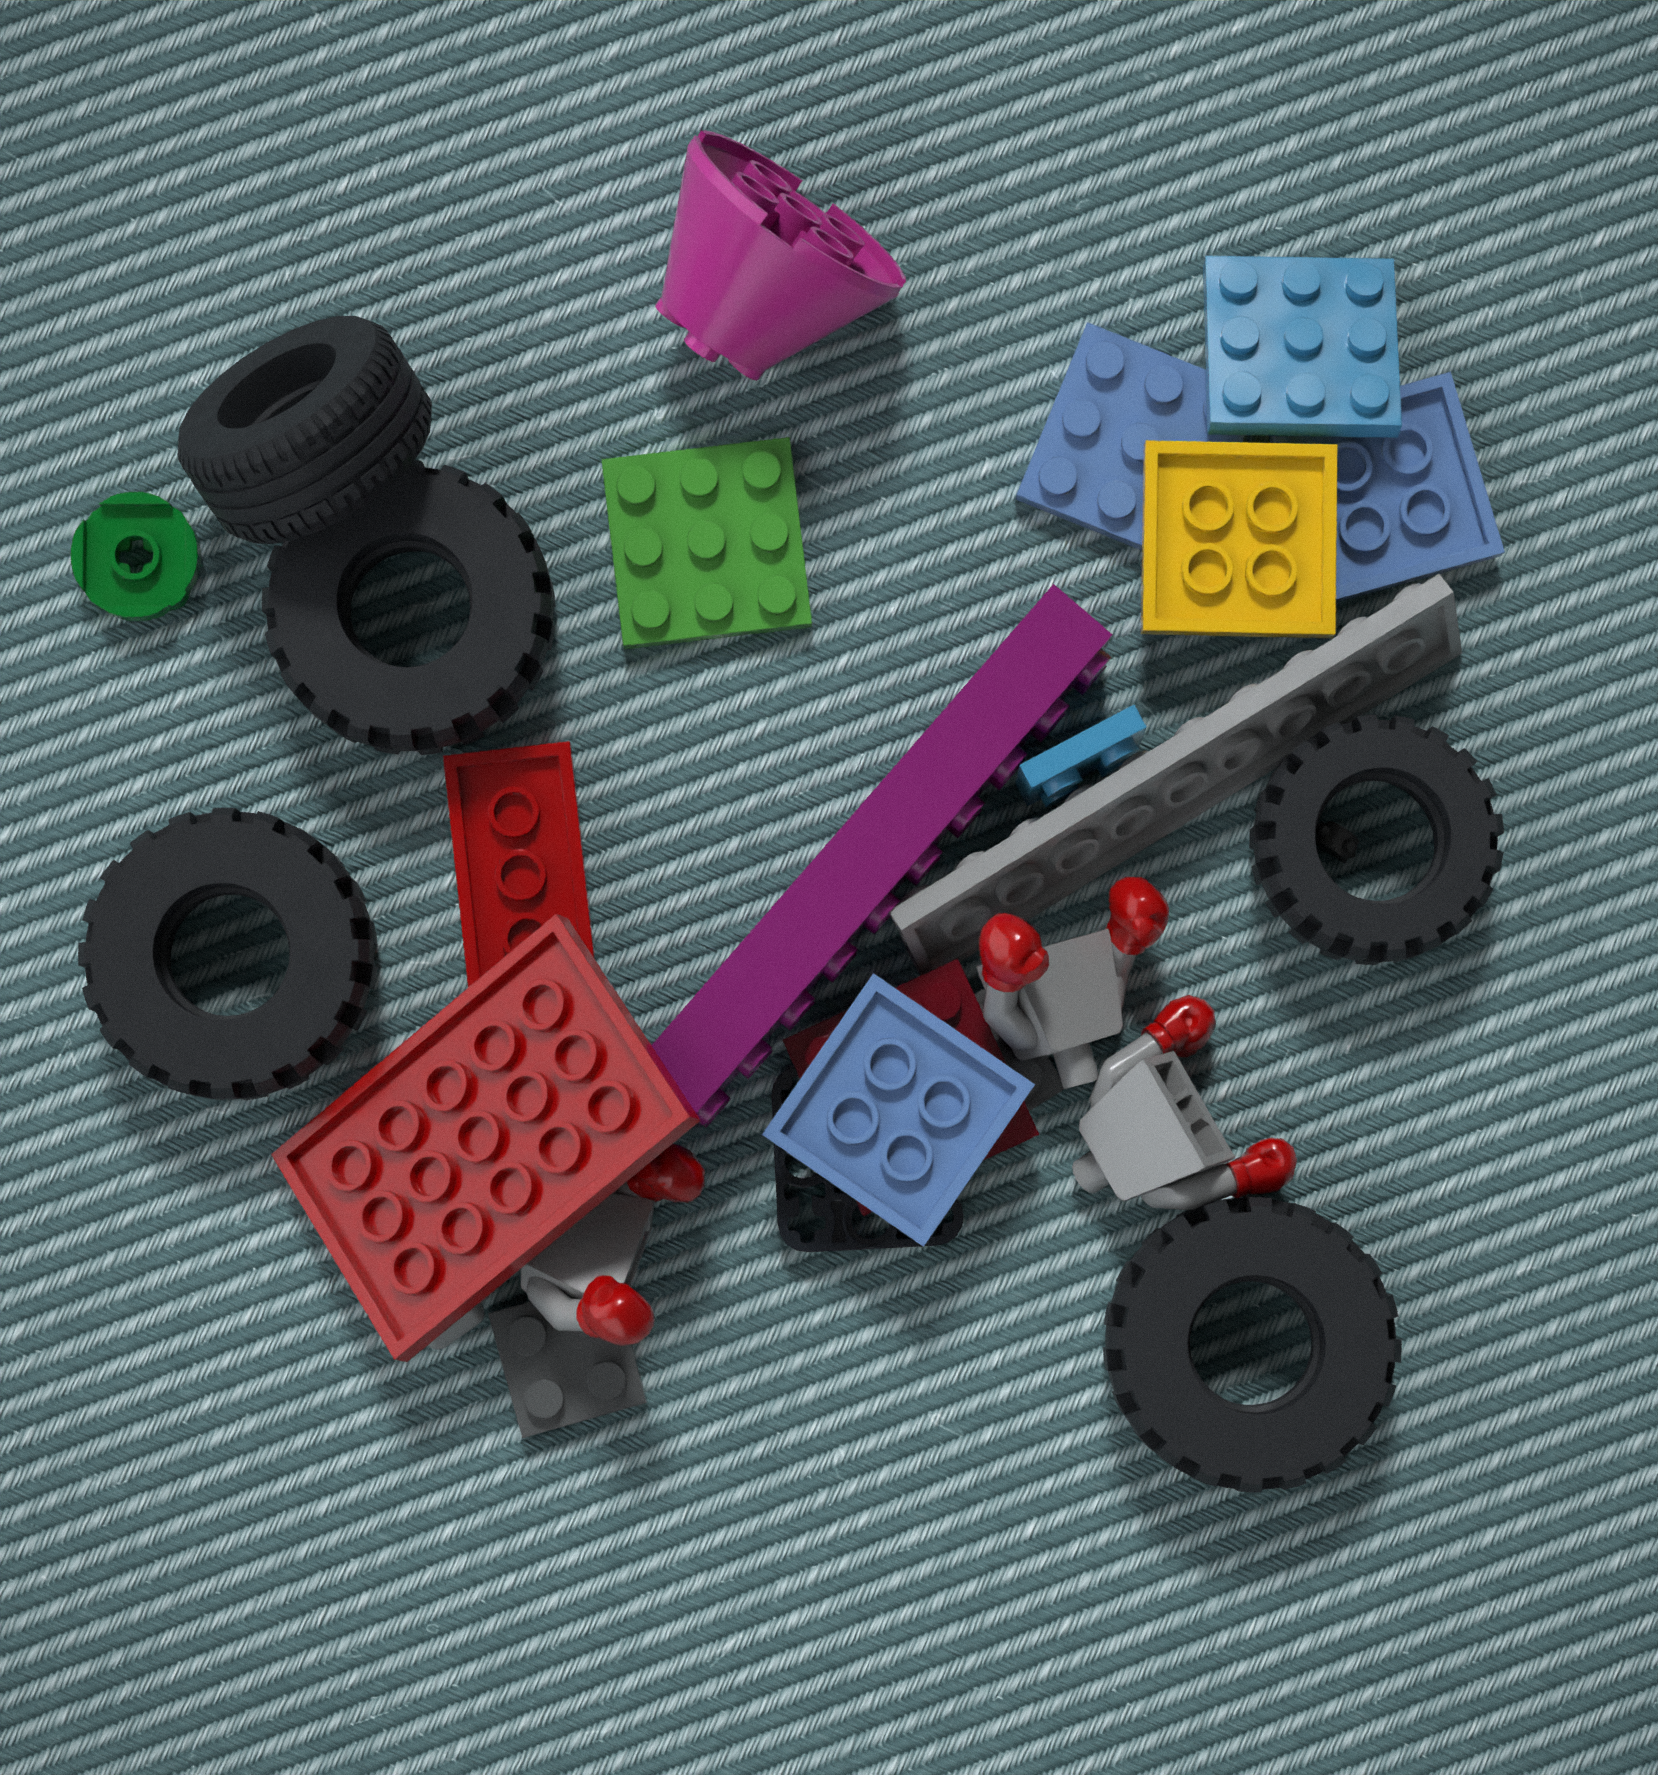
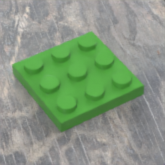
[601,437,812,649]

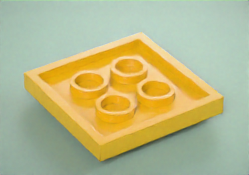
[1141,440,1338,638]

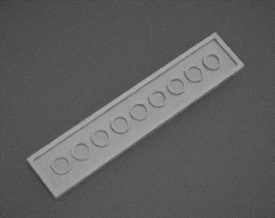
[889,574,1462,975]

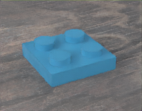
[1015,705,1147,808]

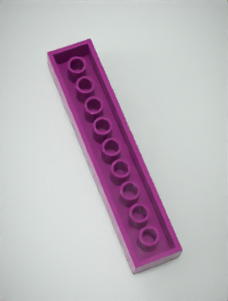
[652,584,1113,1128]

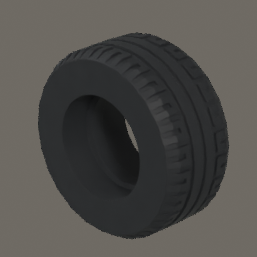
[177,316,432,544]

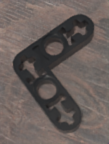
[771,1067,964,1252]

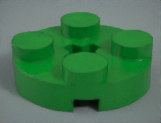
[70,492,202,621]

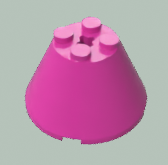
[655,130,906,381]

